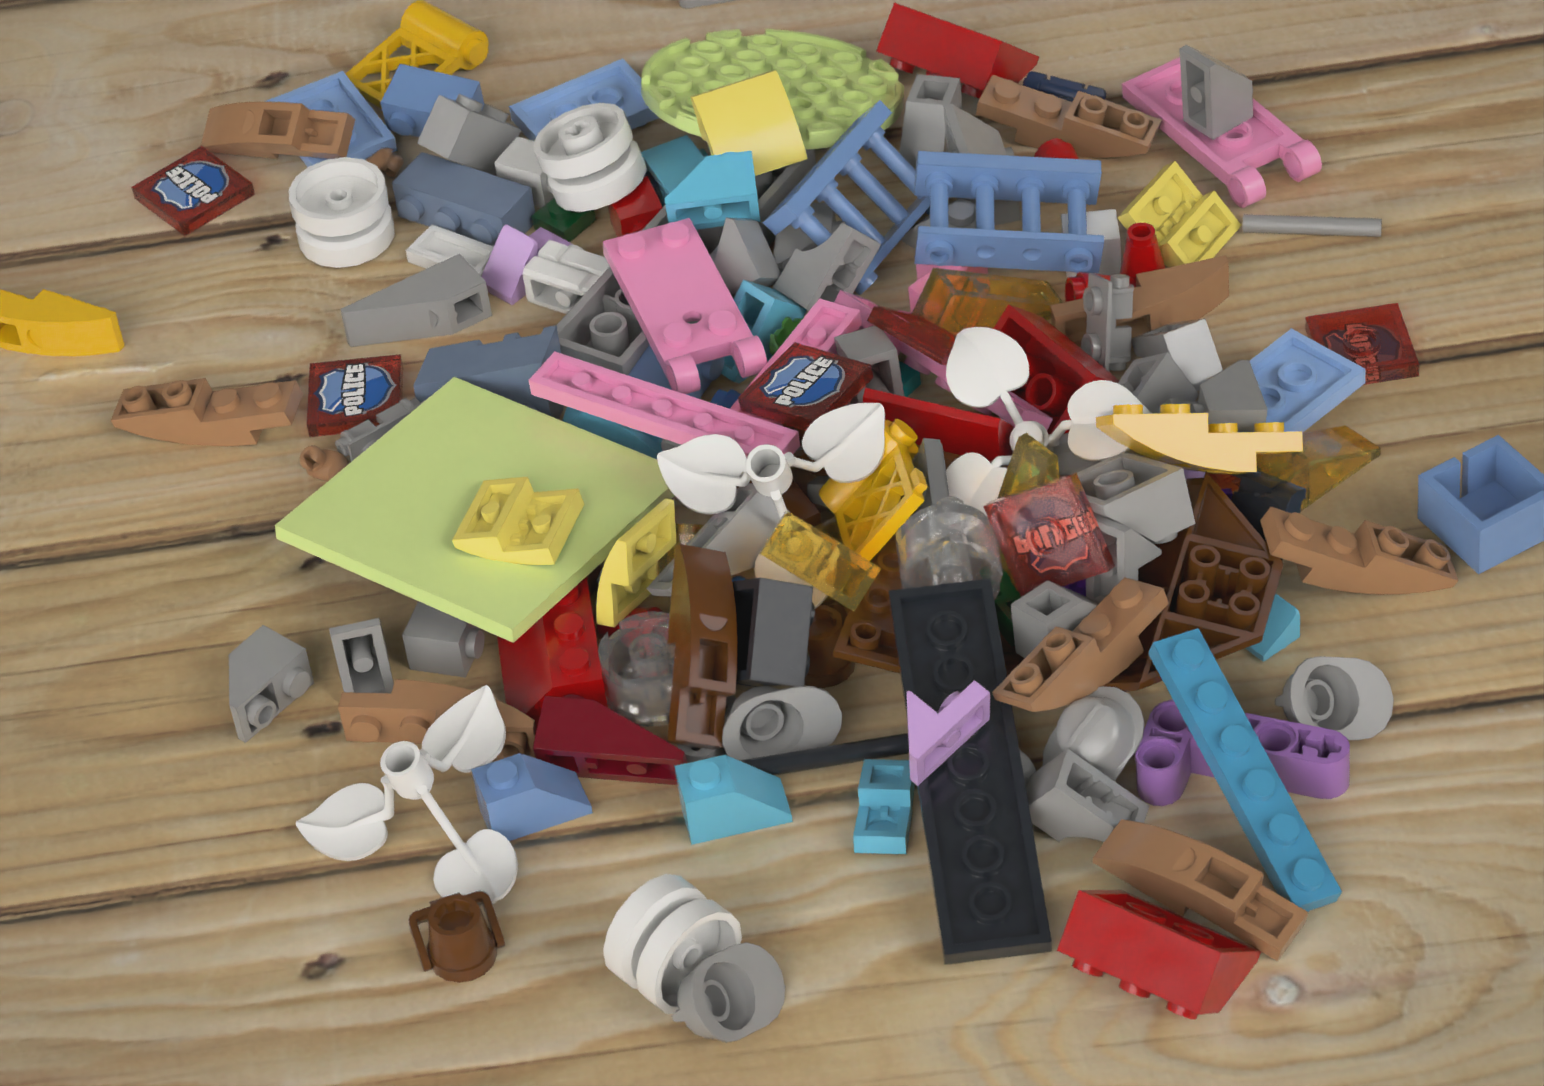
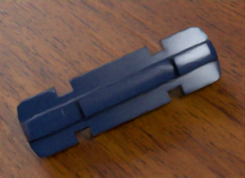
[1023,71,1106,102]

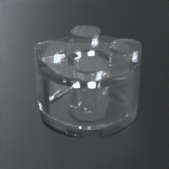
[896,496,1002,600]
[598,612,675,726]

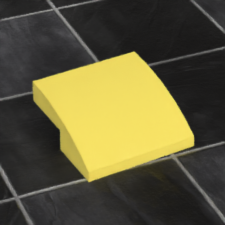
[690,70,808,176]
[1117,161,1242,267]
[452,477,584,565]
[596,498,676,628]

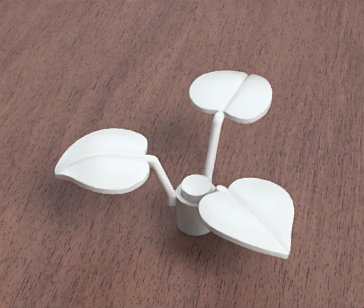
[946,327,1153,544]
[657,403,885,608]
[296,685,518,906]

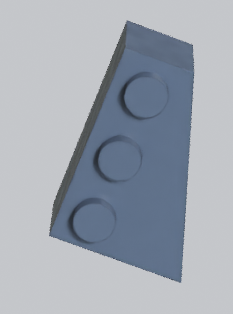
[413,325,564,419]

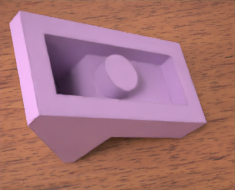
[481,225,572,305]
[907,680,990,786]

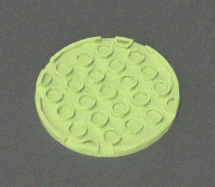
[641,29,904,150]

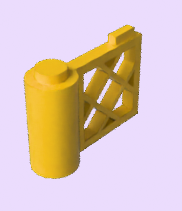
[346,0,489,109]
[819,419,927,572]

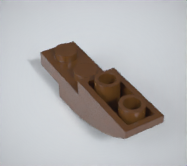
[667,544,737,750]

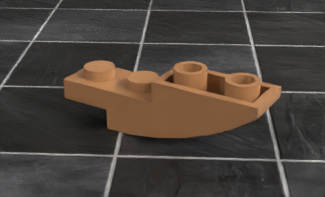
[976,75,1162,158]
[200,101,355,159]
[1050,255,1229,348]
[111,378,303,446]
[1260,507,1458,595]
[992,577,1169,712]
[338,679,537,761]
[1092,819,1308,961]

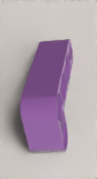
[1135,700,1350,806]

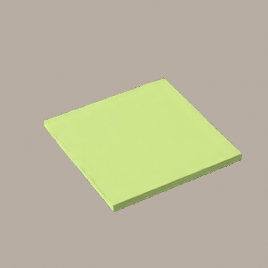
[275,377,674,643]

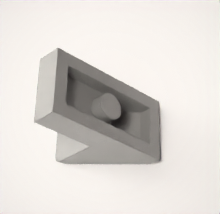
[1086,512,1162,603]

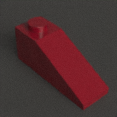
[533,694,688,785]

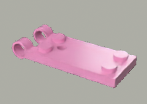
[1122,57,1322,208]
[603,218,767,394]

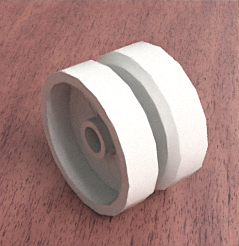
[533,103,647,212]
[289,157,395,268]
[603,874,742,1014]

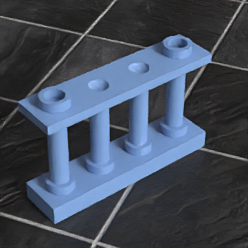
[763,100,930,295]
[914,151,1104,273]

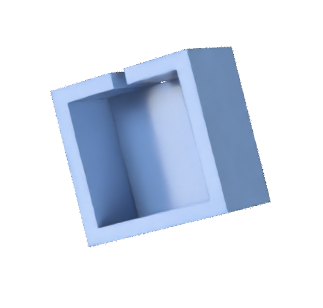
[1418,435,1544,574]

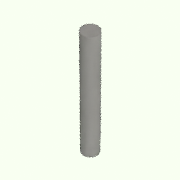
[1243,214,1382,237]

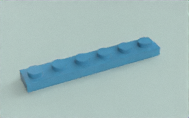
[1148,628,1342,912]

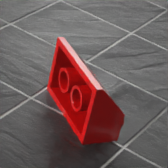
[876,2,1039,99]
[993,304,1119,434]
[863,387,1015,467]
[497,576,608,730]
[1057,890,1261,1020]

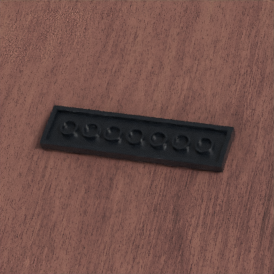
[889,578,1052,965]

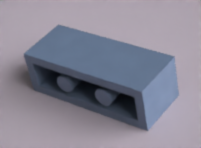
[392,152,535,247]

